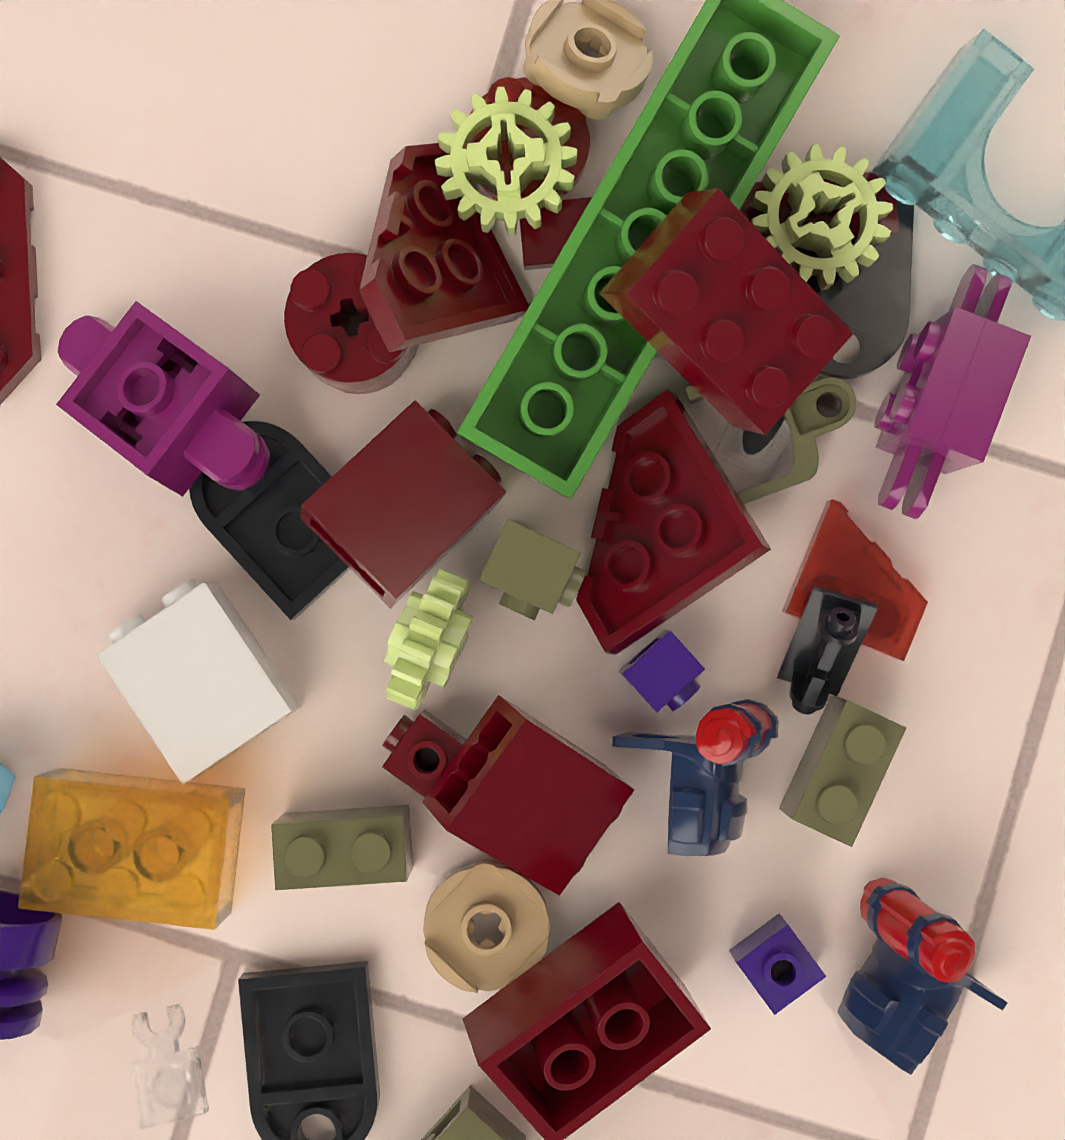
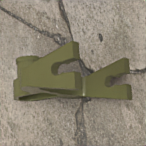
[685,377,856,504]

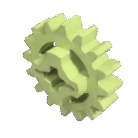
[435,86,577,235]
[750,144,893,290]
[384,568,474,710]

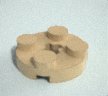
[523,0,654,120]
[423,859,550,993]

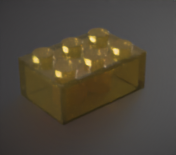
[18,768,246,930]

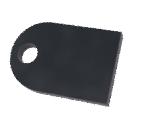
[795,191,915,379]
[189,421,350,620]
[238,961,380,1140]

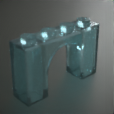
[872,29,1065,321]

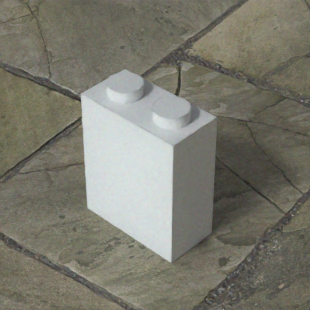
[96,579,301,785]

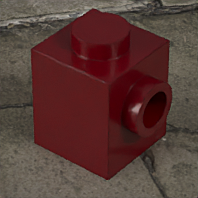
[382,709,467,798]

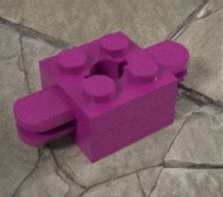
[874,264,1031,519]
[56,301,270,497]

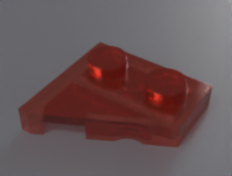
[781,499,928,661]

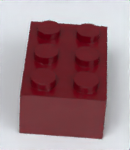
[599,188,854,435]
[462,902,711,1140]

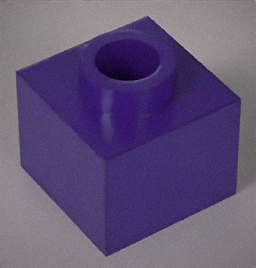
[619,629,705,713]
[729,913,827,1015]

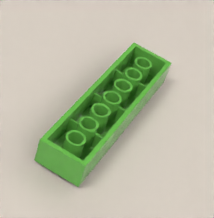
[457,0,840,499]

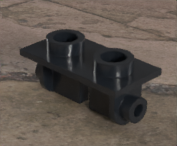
[777,586,878,715]

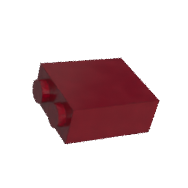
[300,400,506,609]
[422,695,635,896]

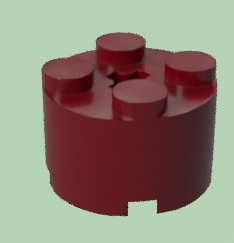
[284,253,419,394]

